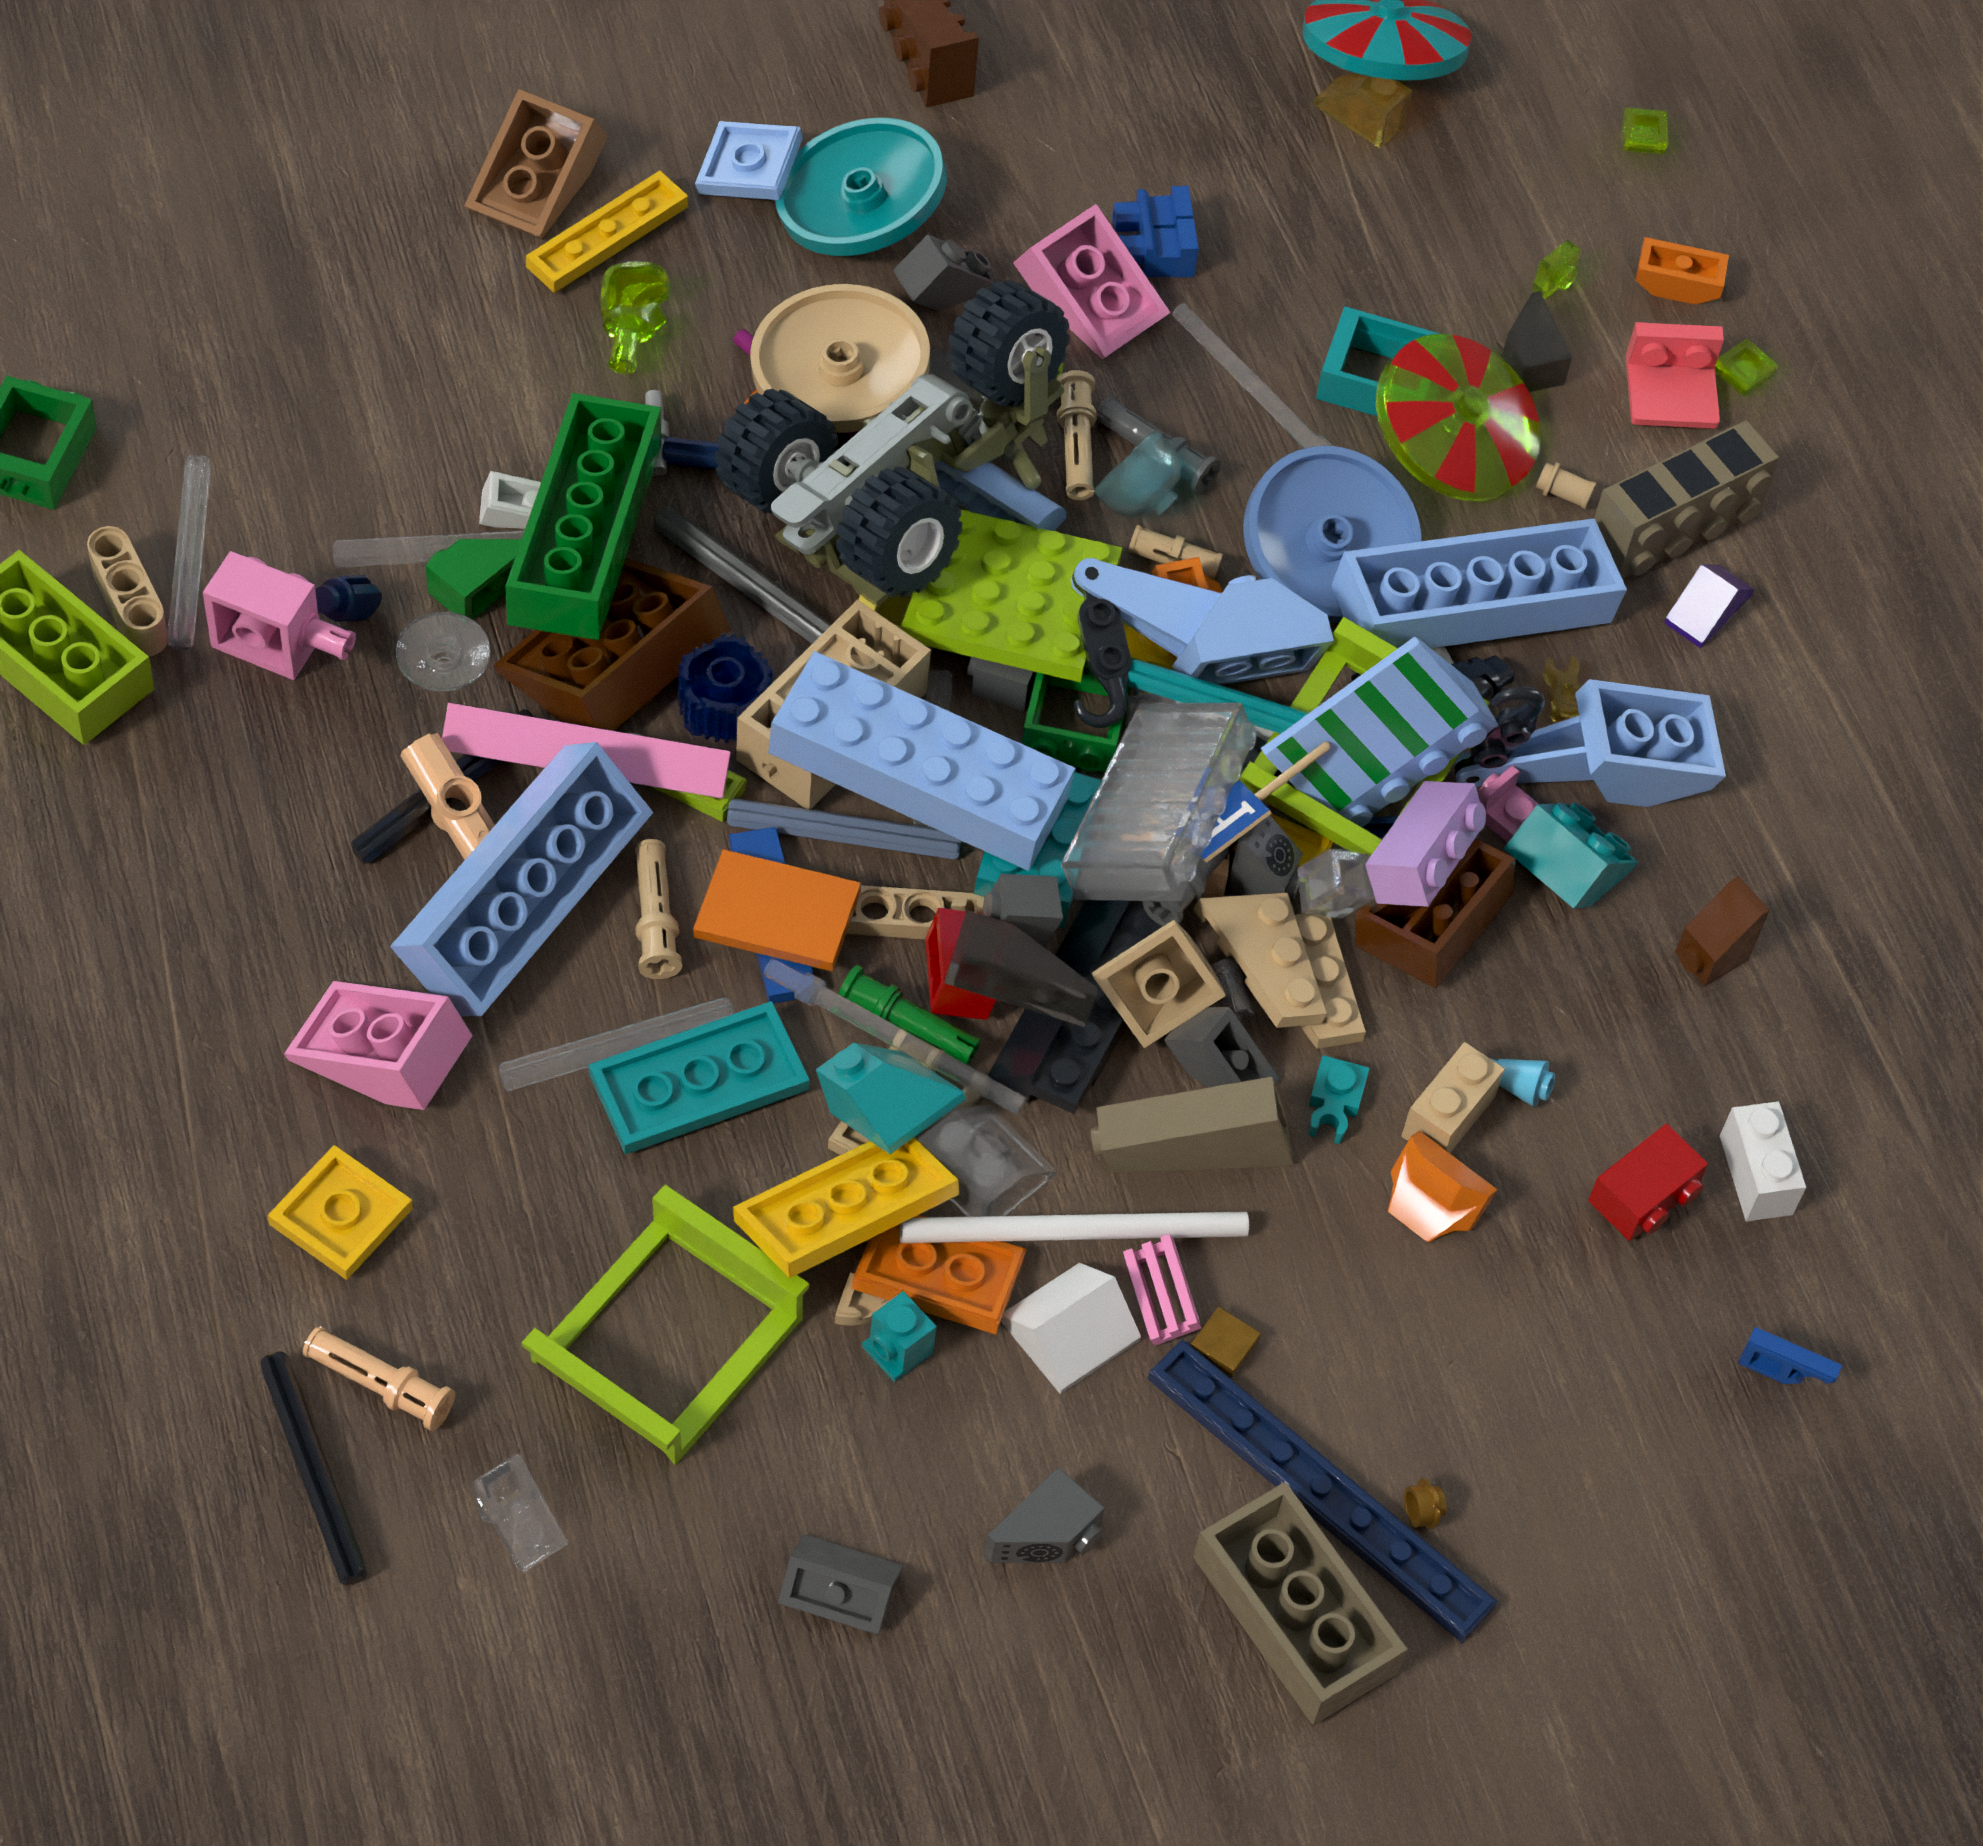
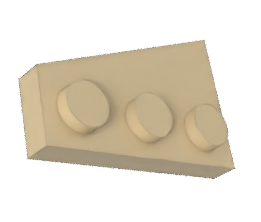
[1194,893,1327,1028]
[1295,910,1366,1049]

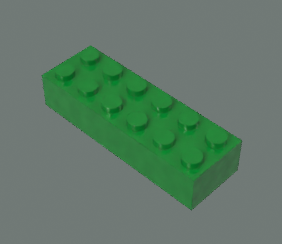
[505,393,661,640]

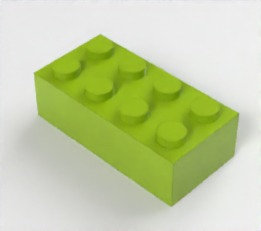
[0,550,155,745]

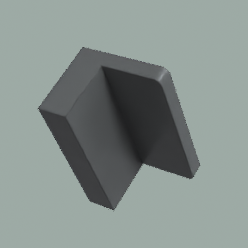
[778,1535,902,1635]

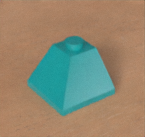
[816,1042,966,1154]

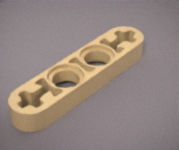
[846,885,984,939]

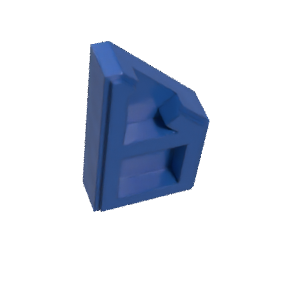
[1738,1327,1842,1384]

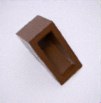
[1675,876,1770,986]

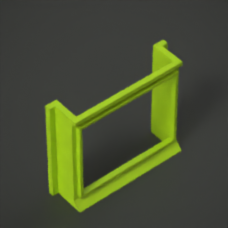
[1239,617,1489,862]
[522,1184,809,1466]

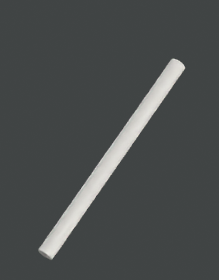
[899,1212,1249,1243]

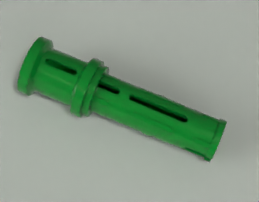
[836,965,982,1067]

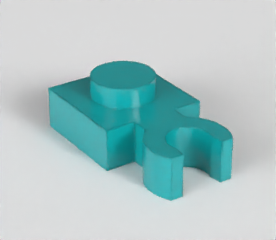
[1308,1055,1369,1144]

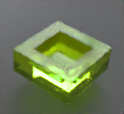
[1622,107,1668,154]
[1532,240,1581,299]
[1715,338,1778,397]

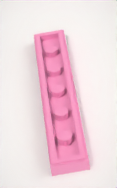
[442,703,731,799]

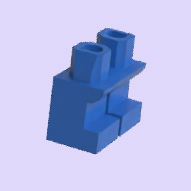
[1112,185,1199,277]

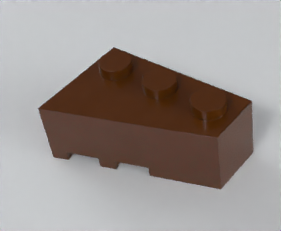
[879,0,979,108]
[1355,838,1515,989]

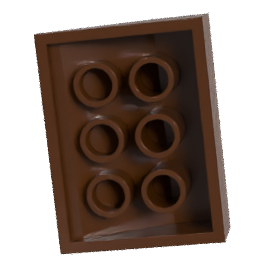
[494,558,731,731]

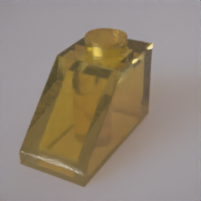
[1313,73,1412,148]

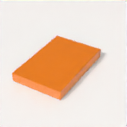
[693,849,861,972]
[851,1215,1027,1335]

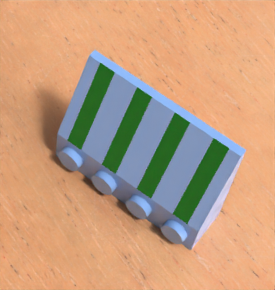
[1261,636,1498,827]

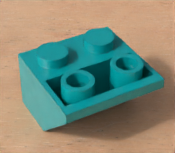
[1504,802,1639,909]

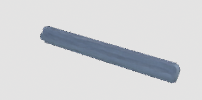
[727,798,962,859]

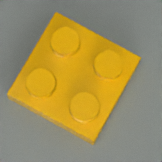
[267,1145,413,1280]

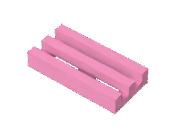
[1123,1234,1202,1346]

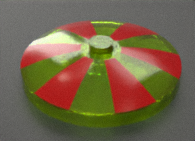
[1376,334,1541,501]

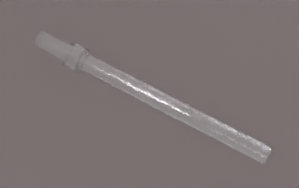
[1172,303,1333,448]
[763,958,1027,1115]

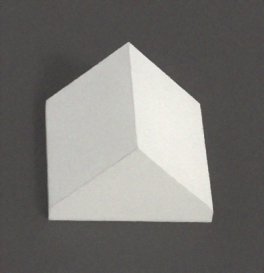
[1001,1263,1141,1394]

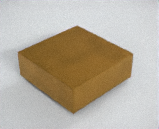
[1191,1306,1261,1378]

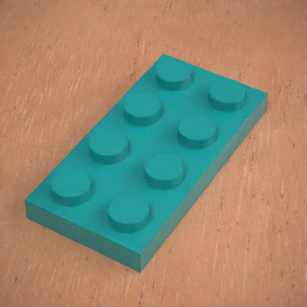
[588,1001,810,1155]

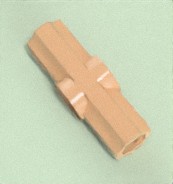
[400,733,495,860]

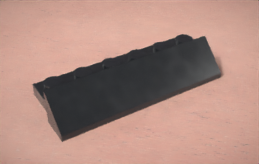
[988,853,1190,1115]

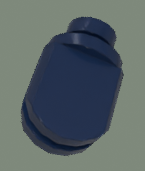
[315,575,382,622]

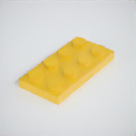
[733,1138,959,1278]

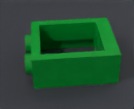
[0,375,97,510]
[1022,657,1136,774]

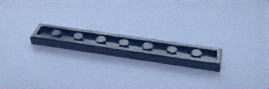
[1148,1339,1498,1643]

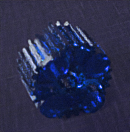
[678,633,773,743]

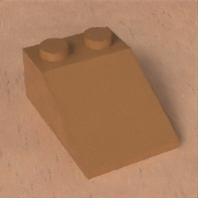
[464,89,608,239]

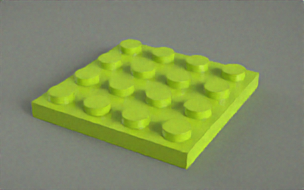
[901,510,1122,683]

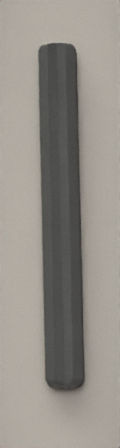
[654,506,832,644]

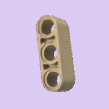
[87,526,168,656]

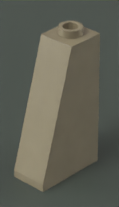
[1091,1077,1294,1173]

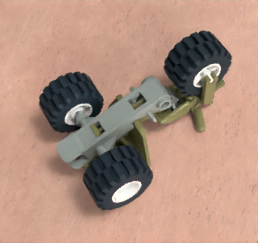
[714,280,1070,607]

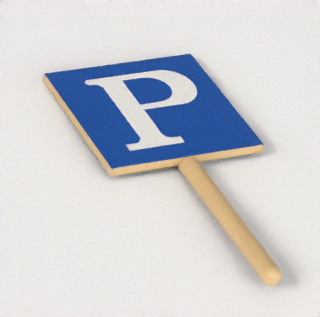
[1176,742,1331,863]

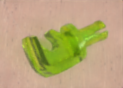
[601,262,671,374]

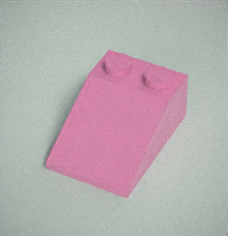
[1013,204,1171,359]
[284,981,472,1110]

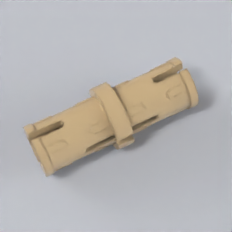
[1128,525,1223,580]

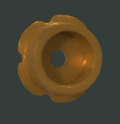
[1403,1478,1447,1529]

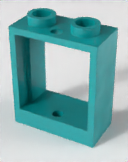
[1316,306,1449,420]

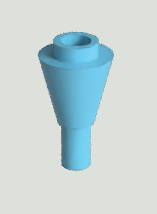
[1491,1059,1555,1108]

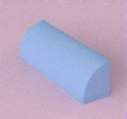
[934,461,1066,531]

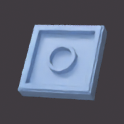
[695,121,803,200]

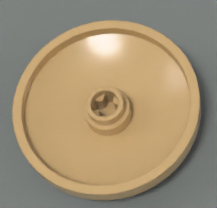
[750,284,930,433]

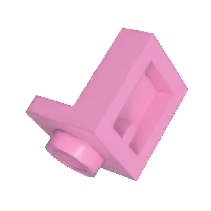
[1478,765,1538,843]

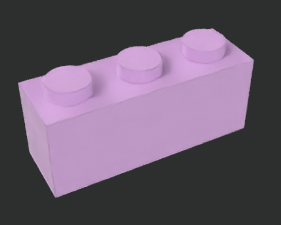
[1365,781,1486,907]

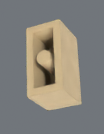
[1401,1042,1505,1153]

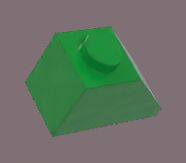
[425,539,521,624]

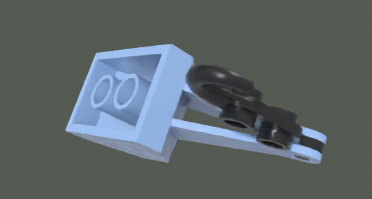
[1071,558,1334,728]
[1454,679,1726,807]

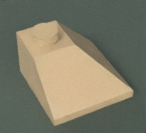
[1092,920,1226,1048]

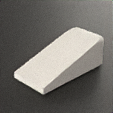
[479,471,541,529]

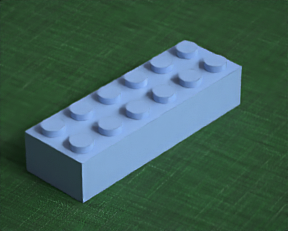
[1331,518,1627,648]
[768,651,1075,871]
[390,742,653,1016]

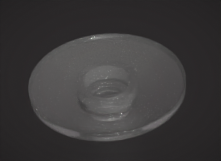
[396,612,490,692]

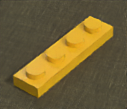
[526,170,688,293]

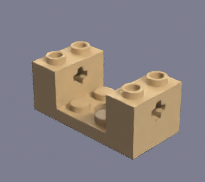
[736,599,931,810]

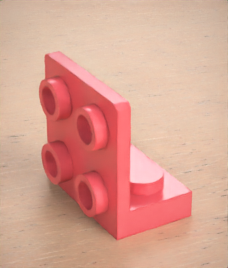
[1625,322,1724,429]

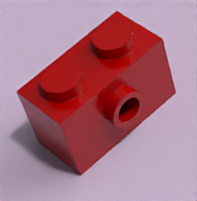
[925,908,1006,1020]
[1588,1123,1708,1242]

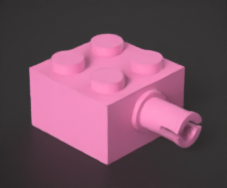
[203,551,356,680]

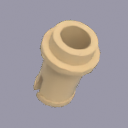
[1536,462,1596,509]

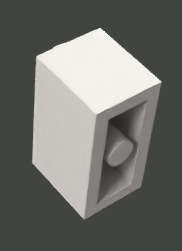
[1720,1101,1806,1221]

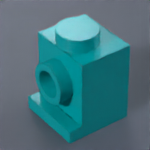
[862,1291,937,1383]

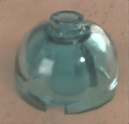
[1094,429,1182,518]

